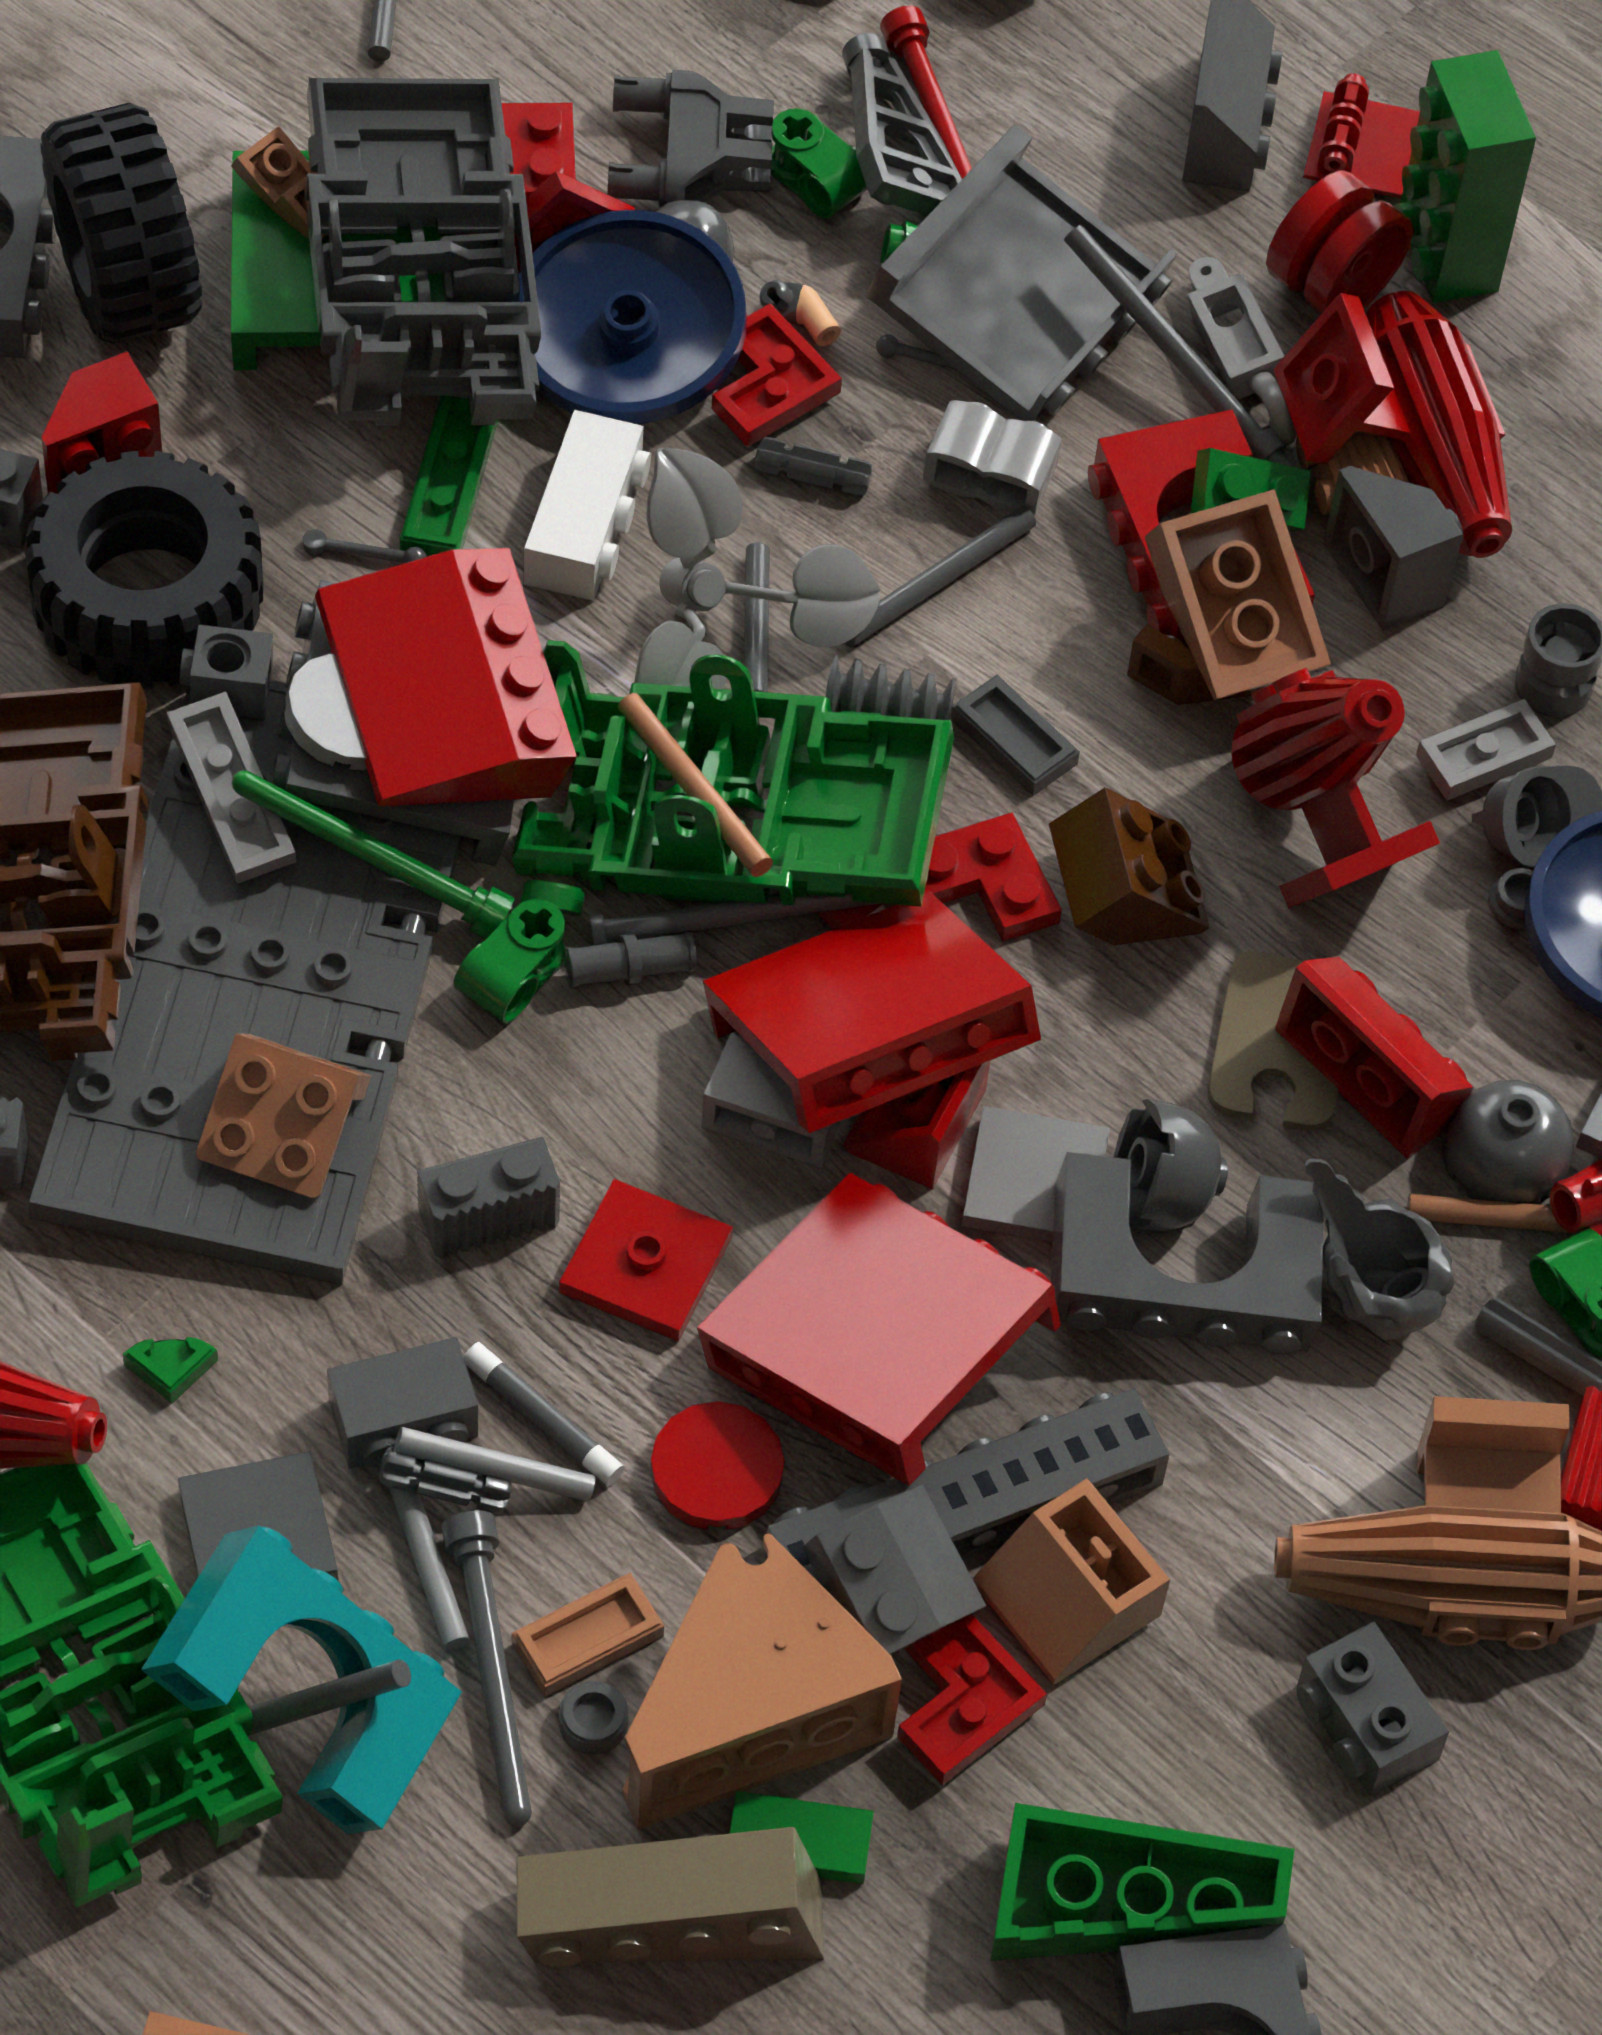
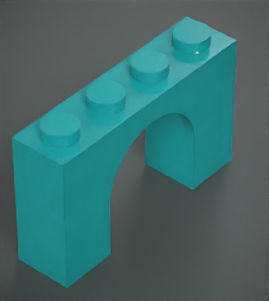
[141,1525,462,1834]

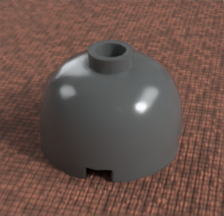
[1442,1080,1574,1205]
[1114,1099,1228,1231]

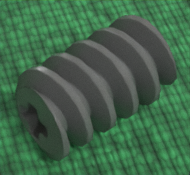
[825,654,957,720]

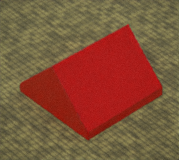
[843,1061,990,1189]

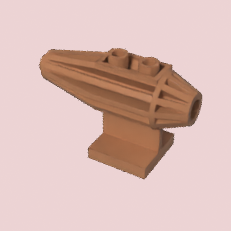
[1274,1396,1602,1650]

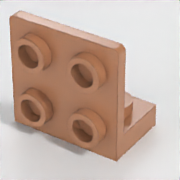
[196,1033,372,1198]

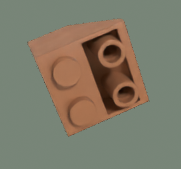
[973,1478,1170,1685]

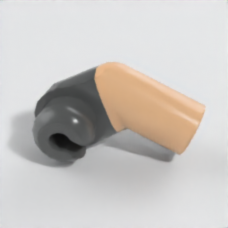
[759,280,841,346]

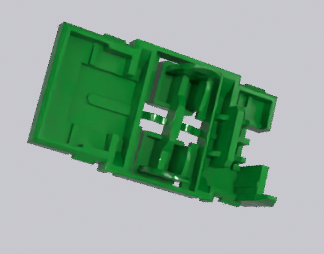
[512,640,954,907]
[0,1463,283,1908]

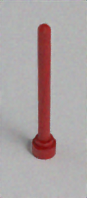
[880,5,972,179]

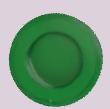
[519,880,585,916]

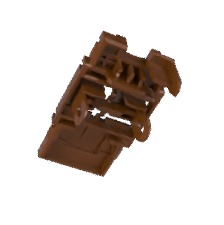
[0,682,149,1061]

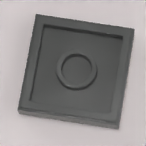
[178,1451,338,1580]

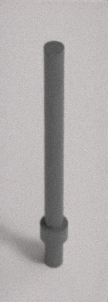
[1064,225,1312,489]

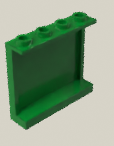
[231,150,456,370]

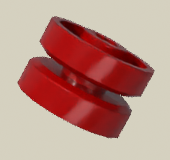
[1266,170,1414,315]

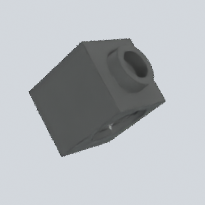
[179,625,273,720]

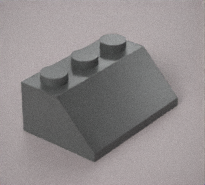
[1182,0,1283,191]

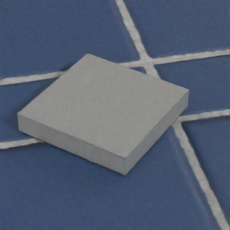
[962,1106,1110,1243]

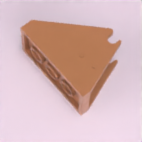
[622,1533,902,1830]

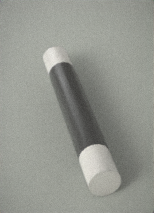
[463,1342,625,1487]

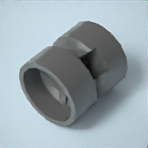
[1515,603,1602,717]

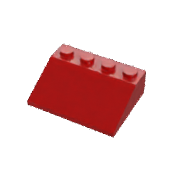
[315,548,577,806]

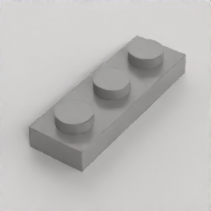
[167,692,296,884]

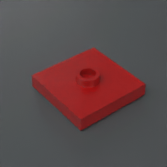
[559,1179,733,1342]

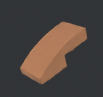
[231,126,329,240]

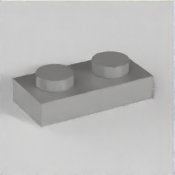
[1416,699,1556,801]

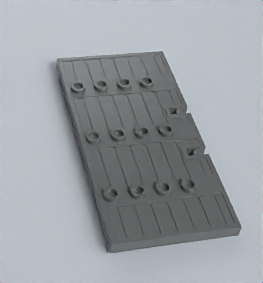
[29,671,463,1285]

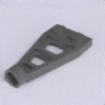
[842,33,962,217]

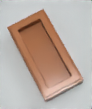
[512,1572,665,1697]

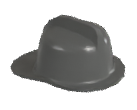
[1472,765,1602,867]

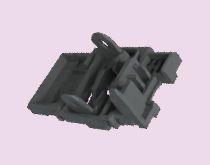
[305,78,541,426]

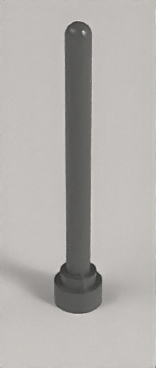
[441,1510,532,1826]

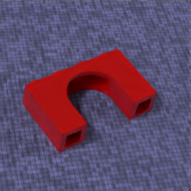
[1088,409,1315,648]

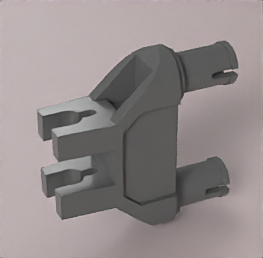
[607,70,774,207]

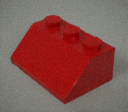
[1275,956,1473,1160]

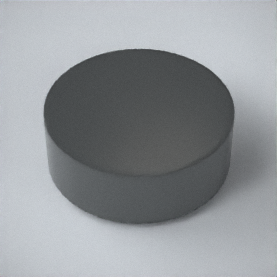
[559,1681,628,1754]

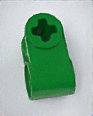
[770,108,867,219]
[453,899,565,1024]
[1529,1228,1602,1358]

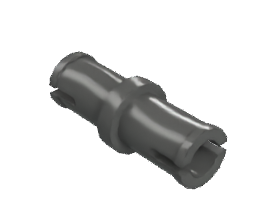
[564,931,697,988]

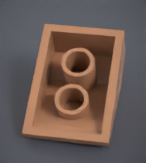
[1145,489,1331,701]

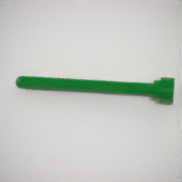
[231,770,515,939]

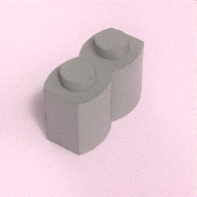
[923,400,1062,516]

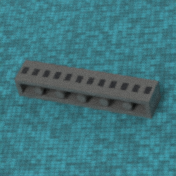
[765,1388,1170,1584]

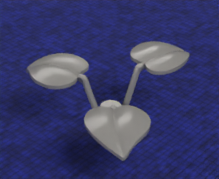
[635,448,880,689]

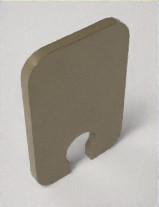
[1208,951,1338,1131]

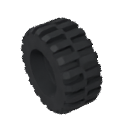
[40,103,202,344]
[25,451,264,688]

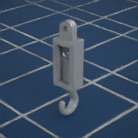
[1187,257,1296,445]

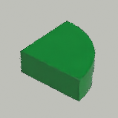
[123,1337,218,1404]

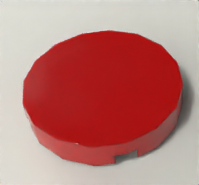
[650,1401,785,1530]

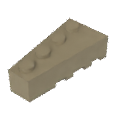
[517,1827,824,1967]

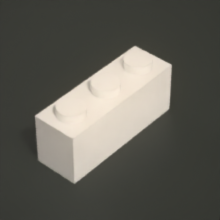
[524,410,651,601]

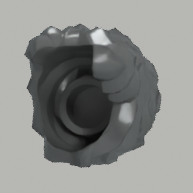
[1305,1158,1455,1340]

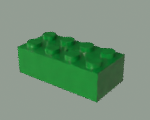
[1394,50,1536,303]

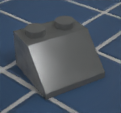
[1323,466,1463,631]
[802,1485,986,1656]

